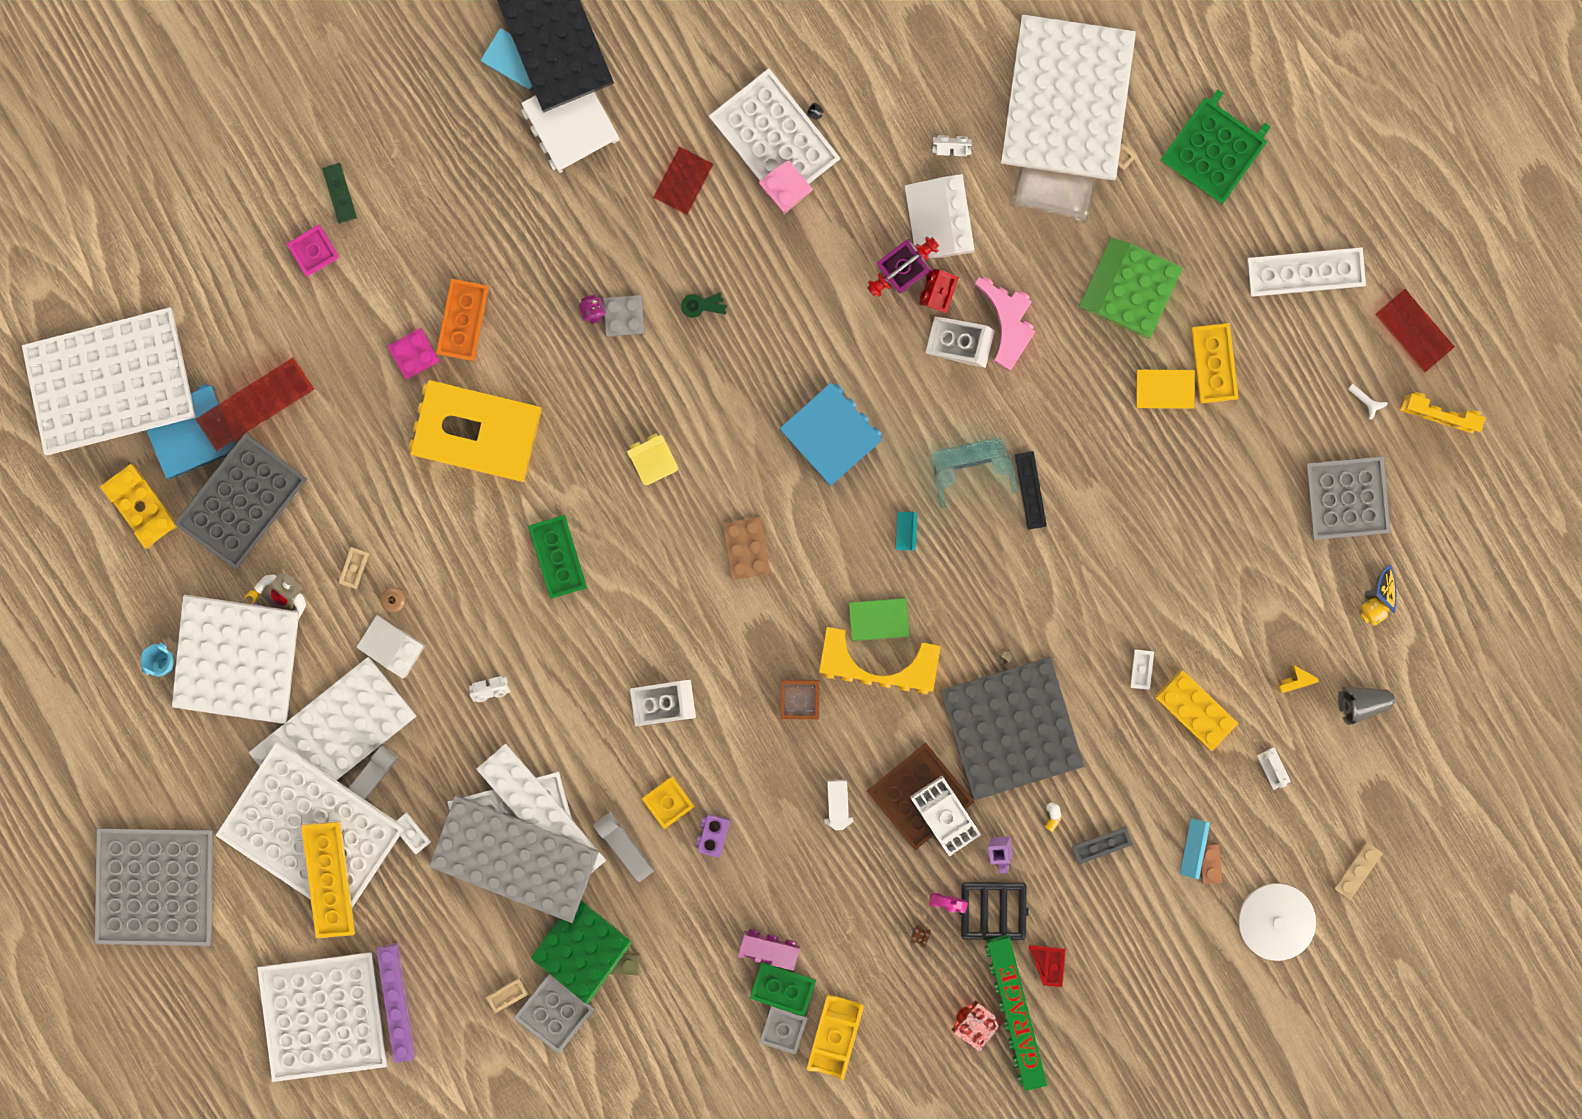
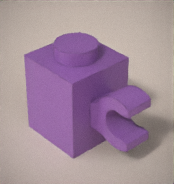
[988,836,1013,874]

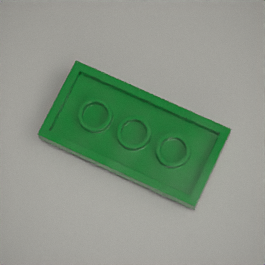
[528,515,587,599]

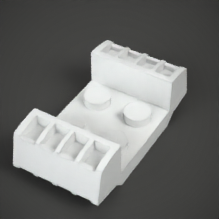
[910,776,981,856]

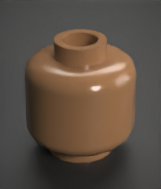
[380,587,407,612]

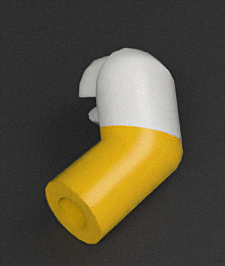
[1045,802,1062,832]

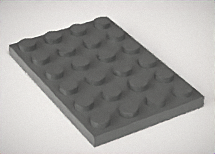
[174,432,307,569]

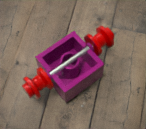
[867,236,940,297]

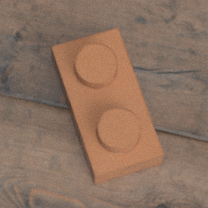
[1201,844,1222,884]

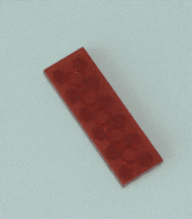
[195,357,315,452]

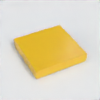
[641,776,695,829]

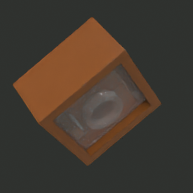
[780,680,819,720]

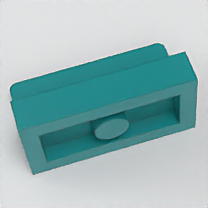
[896,512,917,551]

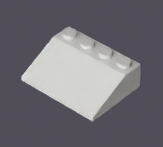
[905,174,974,260]

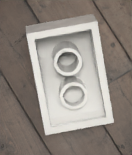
[926,316,995,368]
[357,615,426,678]
[630,680,696,727]

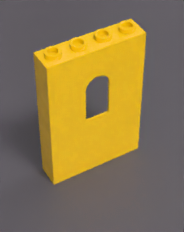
[409,380,542,482]

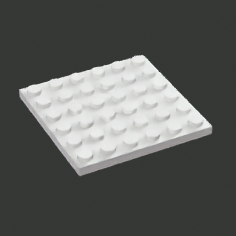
[172,595,299,724]
[257,952,388,1082]

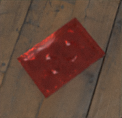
[653,146,714,216]

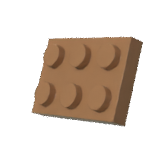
[723,517,770,580]

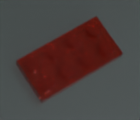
[1375,289,1455,372]

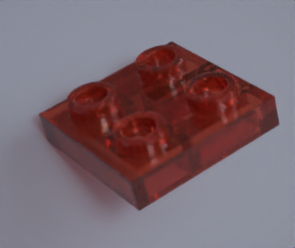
[951,1000,1004,1052]

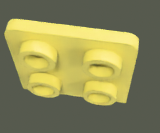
[627,433,678,485]

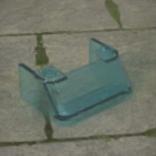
[931,438,1018,509]

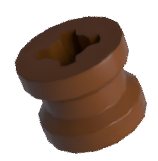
[910,925,931,948]

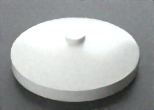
[1238,883,1316,961]

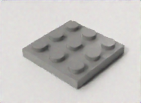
[514,974,595,1054]

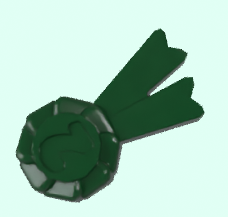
[681,292,727,318]

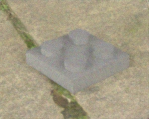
[603,295,645,337]
[759,1006,808,1055]

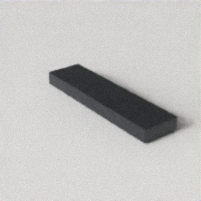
[1014,451,1047,530]

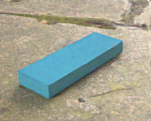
[1180,818,1210,879]

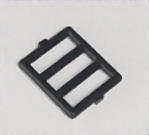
[959,882,1029,940]

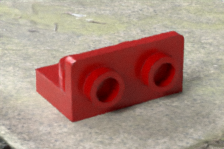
[919,269,959,313]

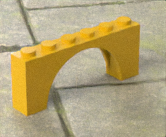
[819,627,941,694]

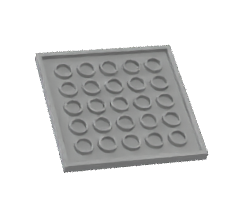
[95,828,213,946]

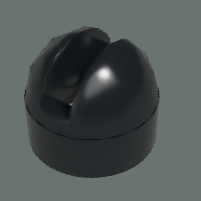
[807,102,824,120]

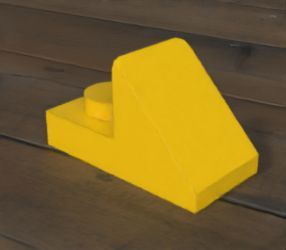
[1277,665,1319,693]

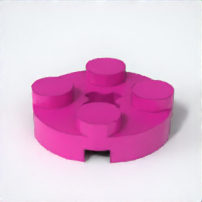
[929,893,968,913]

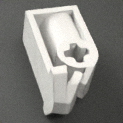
[824,779,853,830]

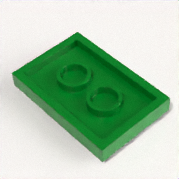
[749,962,816,1017]

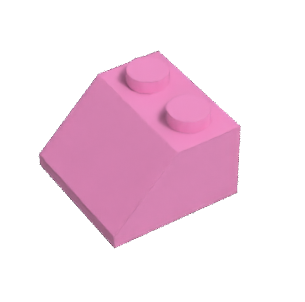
[759,160,813,214]

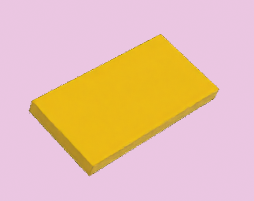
[1191,323,1239,404]

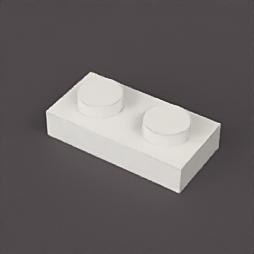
[1130,649,1154,690]
[397,813,431,854]

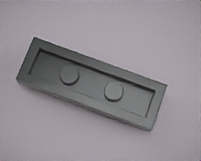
[1072,826,1133,865]

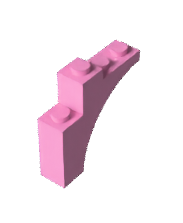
[974,277,1036,371]

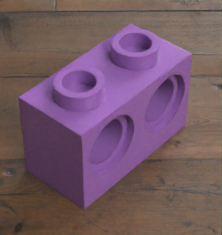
[695,813,730,858]

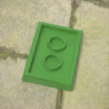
[849,598,909,641]

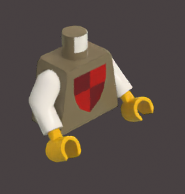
[244,572,306,618]

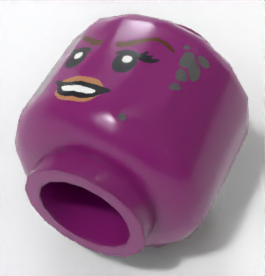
[578,295,606,324]

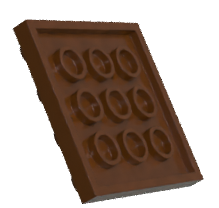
[867,742,974,851]

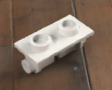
[933,135,972,157]
[469,676,510,702]
[1257,747,1291,790]

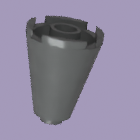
[1338,687,1395,725]

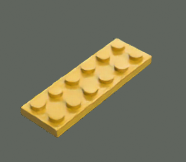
[301,821,355,938]

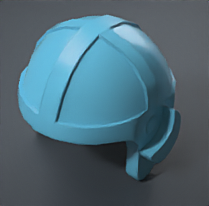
[140,642,174,677]

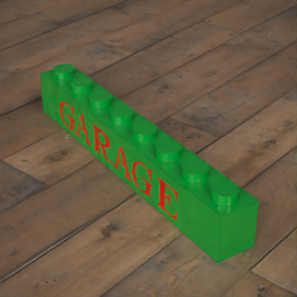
[984,934,1048,1091]

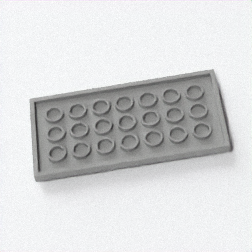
[429,795,599,923]

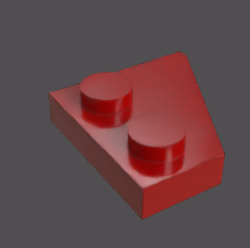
[1029,944,1066,987]

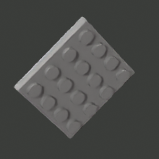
[1306,457,1391,540]

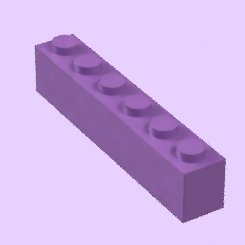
[376,943,416,1063]

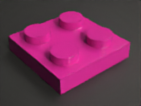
[287,224,340,277]
[387,328,440,380]

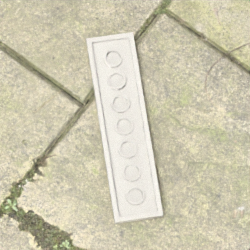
[477,744,607,873]

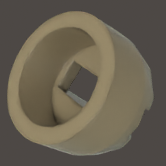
[995,649,1012,666]

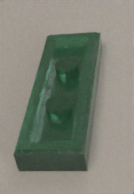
[322,163,357,224]

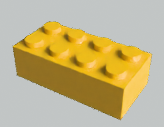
[1154,670,1239,751]

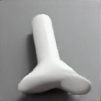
[1348,384,1388,419]

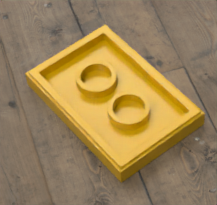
[1136,370,1195,409]

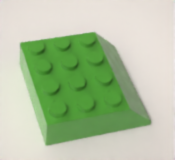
[1079,238,1183,339]

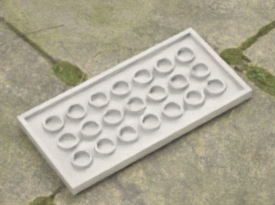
[248,657,417,781]

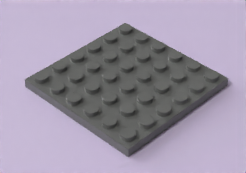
[940,657,1084,800]

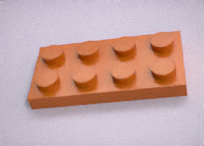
[436,278,489,362]

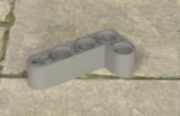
[348,745,399,800]
[593,812,654,882]

